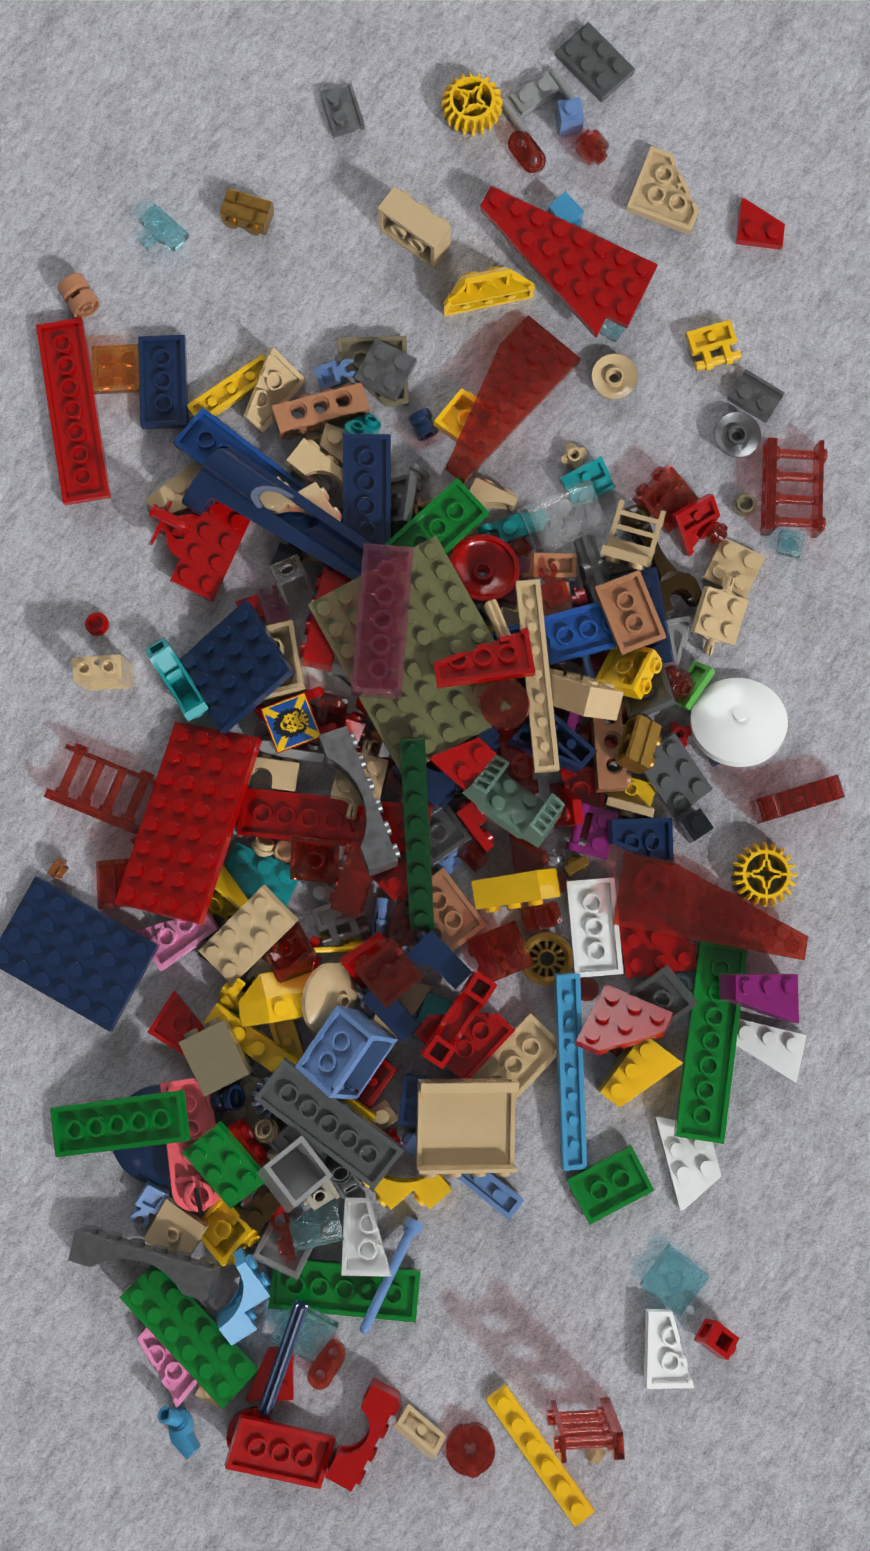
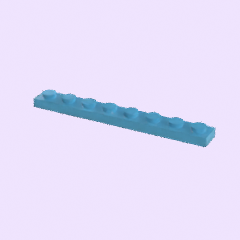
[554,972,587,1171]

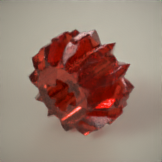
[521,900,562,932]

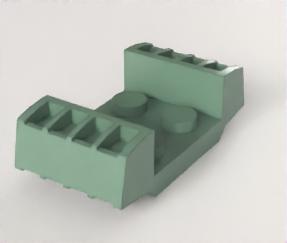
[463,755,565,848]

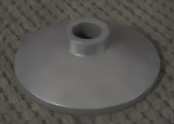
[714,412,761,458]

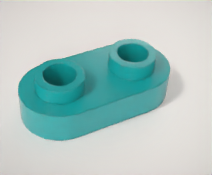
[342,414,381,434]

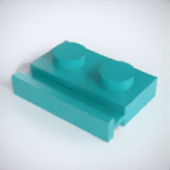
[559,456,616,509]

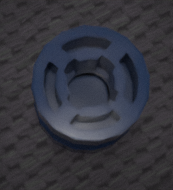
[409,408,439,441]
[210,1085,245,1112]

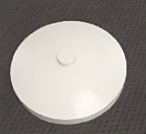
[690,678,788,767]

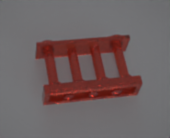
[760,438,828,538]
[43,742,156,834]
[547,1397,625,1463]

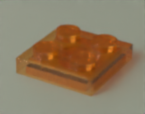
[92,344,140,395]

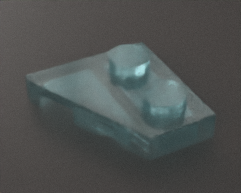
[290,1198,344,1251]

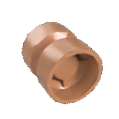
[57,273,101,319]

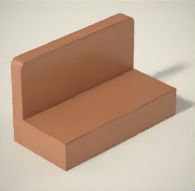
[522,553,577,579]

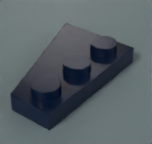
[607,818,674,865]

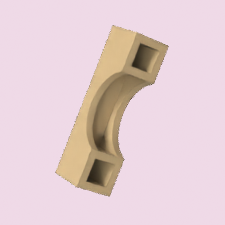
[285,438,343,511]

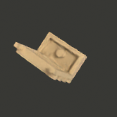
[600,499,666,570]

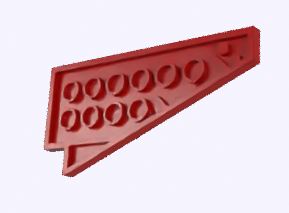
[480,186,658,338]

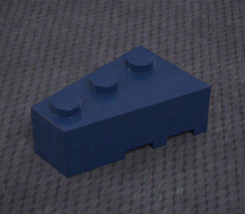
[505,713,597,774]

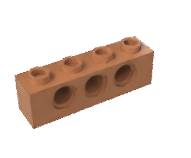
[271,382,370,440]
[590,699,631,793]

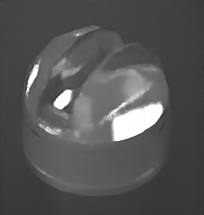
[546,848,566,868]

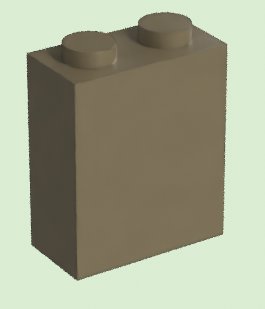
[178,1017,253,1097]

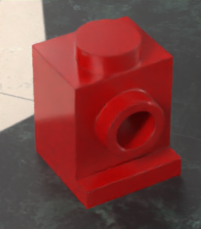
[338,711,367,752]
[694,1318,740,1360]

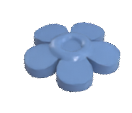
[435,850,462,874]

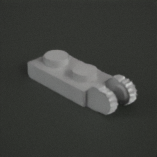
[260,733,325,763]

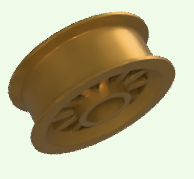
[519,932,574,986]

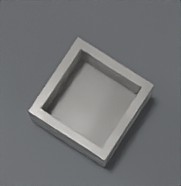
[257,1136,333,1213]

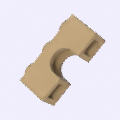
[248,753,301,793]

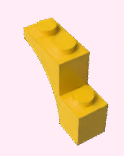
[361,1174,452,1210]

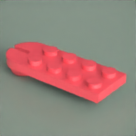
[160,1078,219,1212]

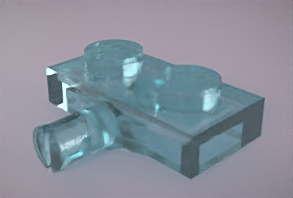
[139,203,189,252]

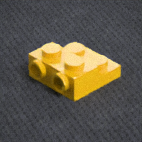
[433,388,499,452]
[595,647,662,700]
[201,1196,260,1266]

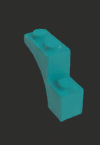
[145,637,209,722]

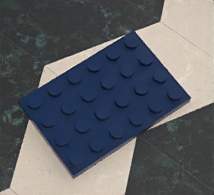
[0,876,160,1032]

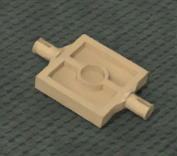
[690,576,749,656]
[331,740,388,820]

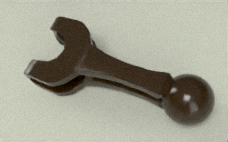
[620,505,702,620]

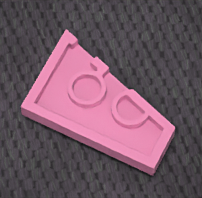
[136,911,220,971]
[137,1328,197,1408]

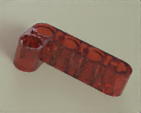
[750,774,846,824]

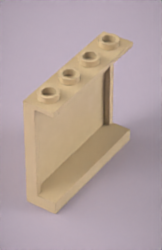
[416,1078,519,1178]

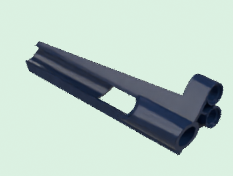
[182,446,393,580]

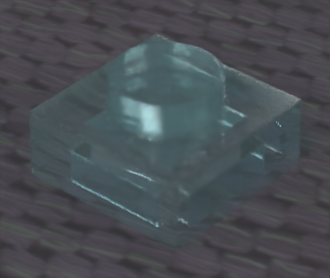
[775,529,805,559]

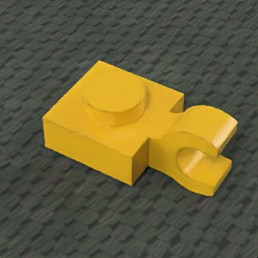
[217,978,246,1012]

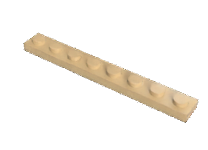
[515,579,560,773]

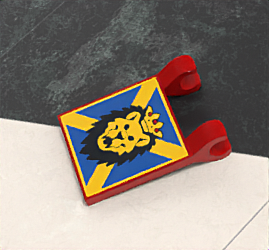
[260,686,338,754]

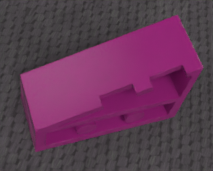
[719,973,799,1023]

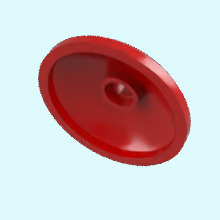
[449,534,519,603]

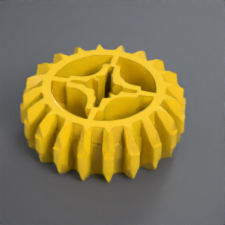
[441,71,503,137]
[731,842,797,907]

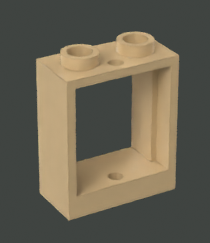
[72,654,134,691]

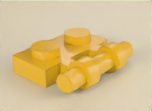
[685,319,741,371]

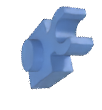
[314,359,357,391]
[130,1180,169,1228]

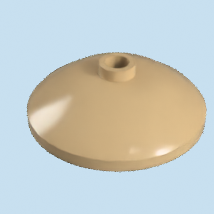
[302,963,357,1034]

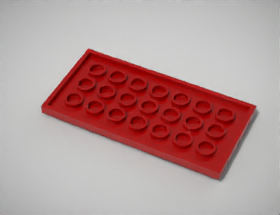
[114,721,262,926]

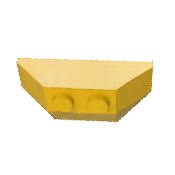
[443,266,535,316]
[237,966,314,1027]

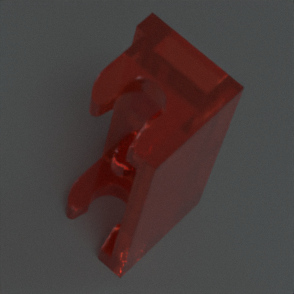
[312,692,349,745]

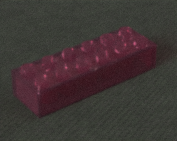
[351,543,414,700]

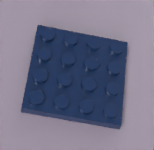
[180,600,295,734]

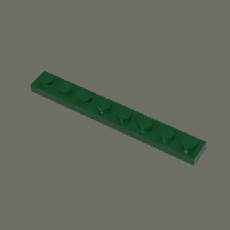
[400,737,434,931]

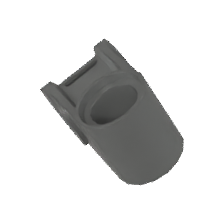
[325,1155,365,1199]

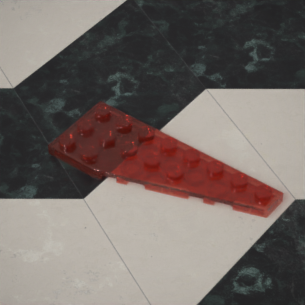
[446,315,581,484]
[612,852,808,960]

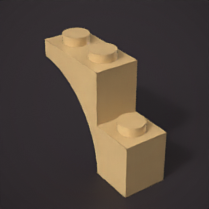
[259,476,342,522]
[469,477,518,513]

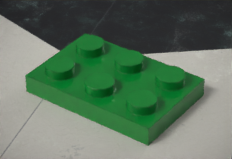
[182,1121,264,1209]
[566,1145,655,1225]

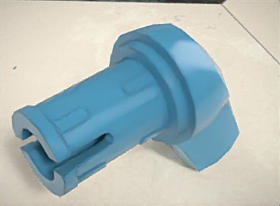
[158,1406,201,1460]

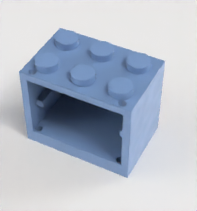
[295,1005,398,1100]

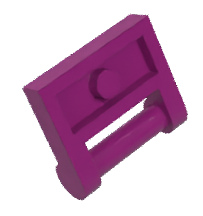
[565,803,618,860]

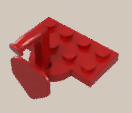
[148,500,251,602]

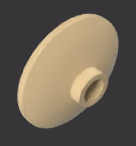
[591,354,638,399]

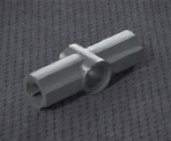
[573,535,609,603]

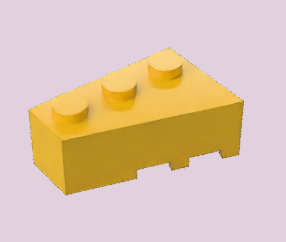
[471,868,561,913]
[597,1038,683,1108]

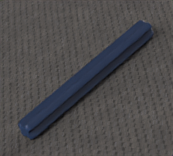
[258,1300,308,1416]

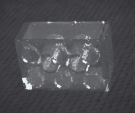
[519,480,608,553]

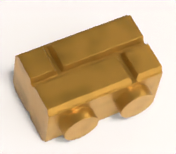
[220,188,274,236]
[615,714,662,774]

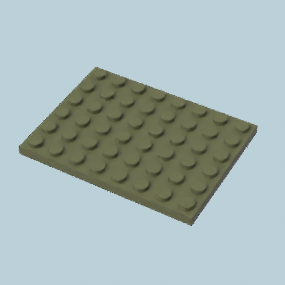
[308,536,527,776]

